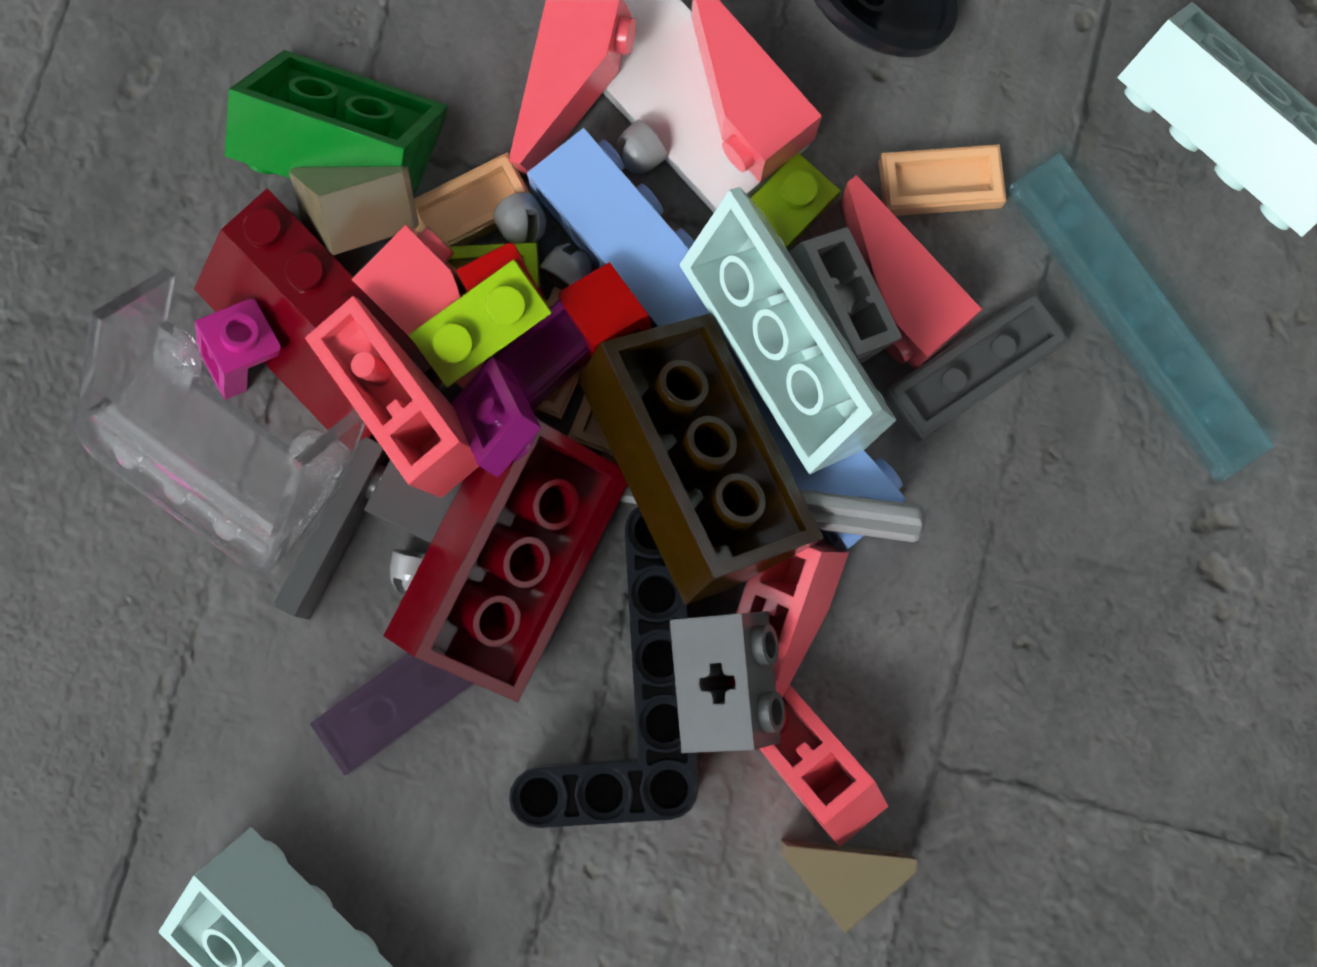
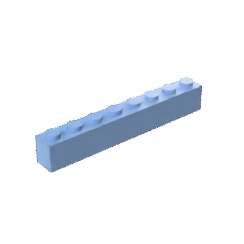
[527,128,907,551]

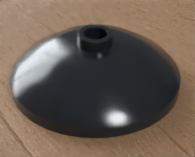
[814,0,958,58]

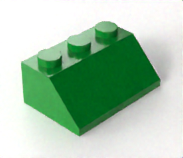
[225,50,448,195]

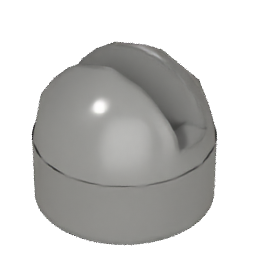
[615,119,668,174]
[494,192,547,244]
[539,243,592,290]
[389,549,426,594]

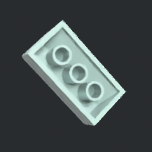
[1117,2,1317,237]
[679,187,896,474]
[159,827,393,967]

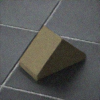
[289,166,419,255]
[779,839,917,934]

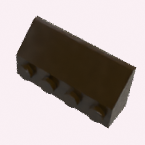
[578,313,824,605]

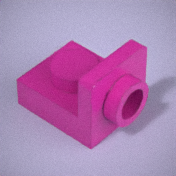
[195,299,280,400]

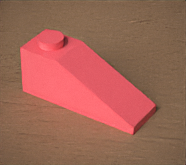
[508,0,636,176]
[691,0,822,183]
[840,174,982,370]
[351,225,488,389]
[305,296,479,498]
[727,541,849,698]
[759,685,888,848]

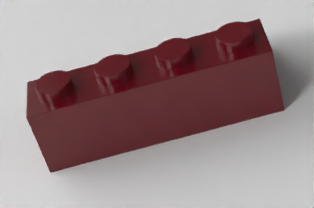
[194,188,443,455]
[383,419,627,703]

